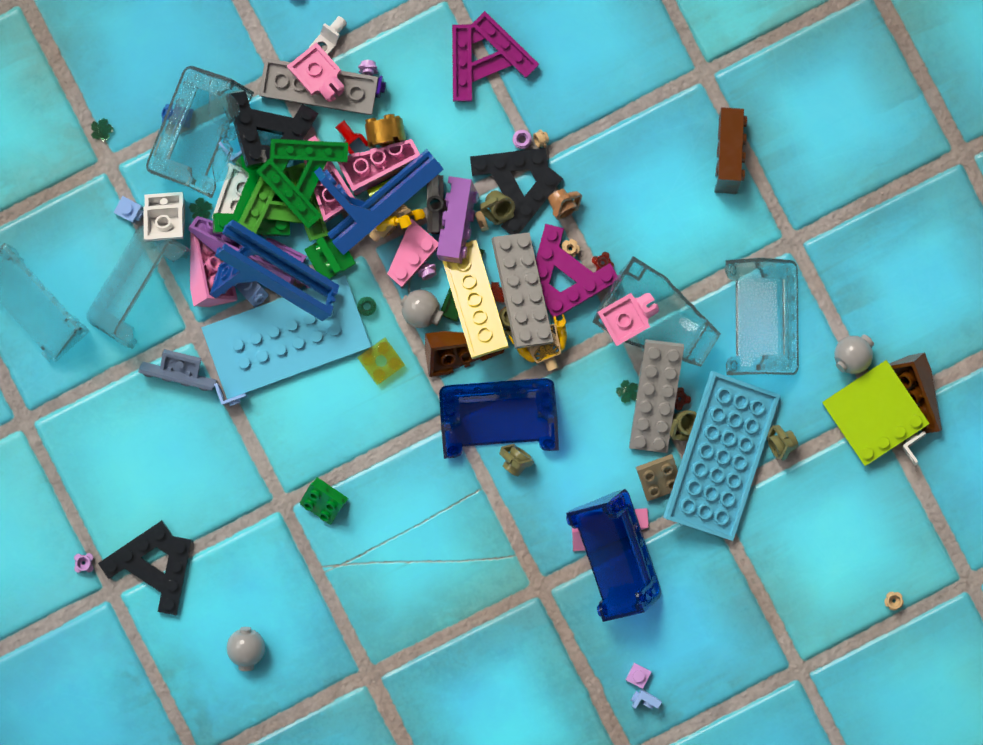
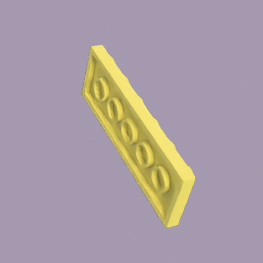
[443,240,509,359]

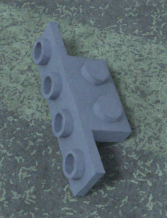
[138,349,217,391]

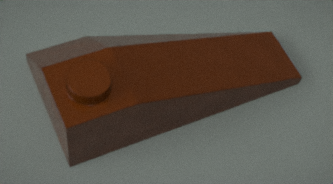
[425,331,505,377]
[889,352,942,433]

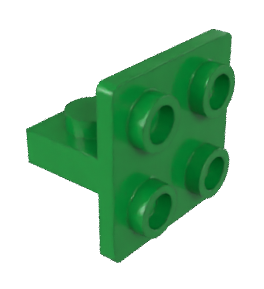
[305,236,355,279]
[300,477,349,525]

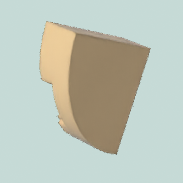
[475,210,489,232]

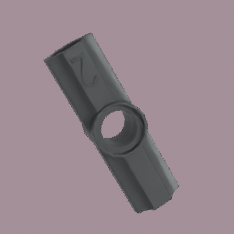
[427,175,444,234]

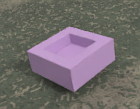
[625,663,651,689]

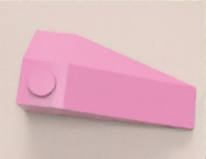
[190,231,237,307]

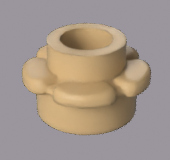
[533,129,549,148]
[562,239,580,258]
[884,592,903,611]

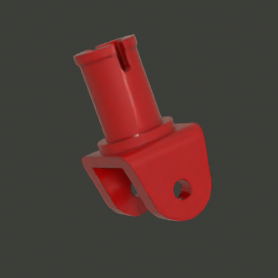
[335,120,368,155]

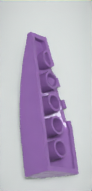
[188,216,307,285]

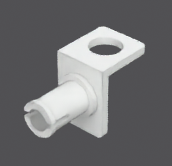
[309,16,347,55]
[902,431,926,466]

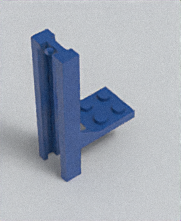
[314,149,444,255]
[210,220,340,321]

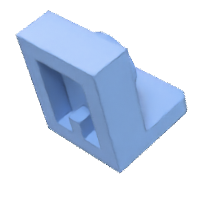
[114,196,144,224]
[630,689,662,709]

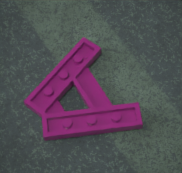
[452,11,539,102]
[536,224,620,318]

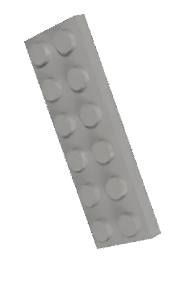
[259,58,379,115]
[491,232,553,349]
[629,339,684,453]

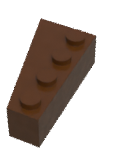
[714,107,747,194]

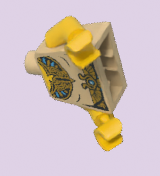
[369,204,425,242]
[509,314,567,372]

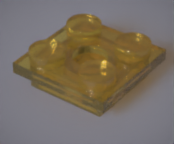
[357,338,405,385]

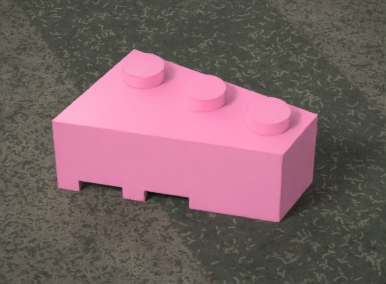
[387,218,438,288]

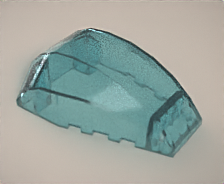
[592,256,721,367]

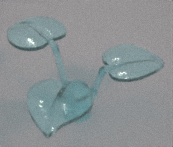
[208,92,278,182]

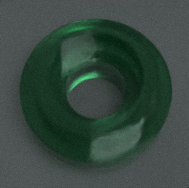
[357,297,376,316]

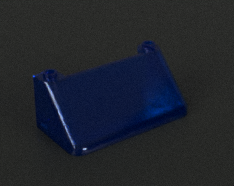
[439,378,559,459]
[566,489,661,622]

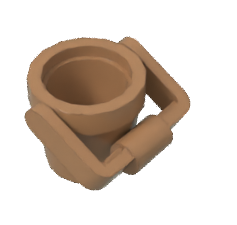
[548,189,582,220]

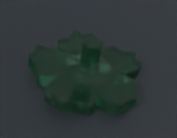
[91,118,114,142]
[189,197,213,219]
[616,380,638,403]

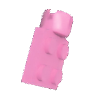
[287,42,344,102]
[597,293,660,346]

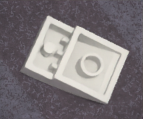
[144,192,185,242]

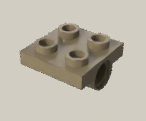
[636,454,678,501]

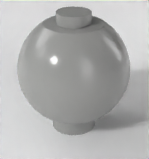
[400,290,444,328]
[834,334,874,374]
[226,627,265,671]

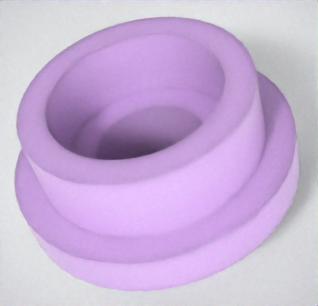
[513,130,532,149]

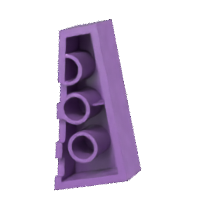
[437,176,479,264]

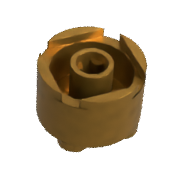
[365,114,406,149]

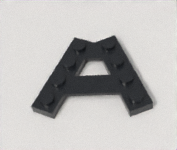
[226,91,318,168]
[470,148,563,235]
[98,520,192,615]

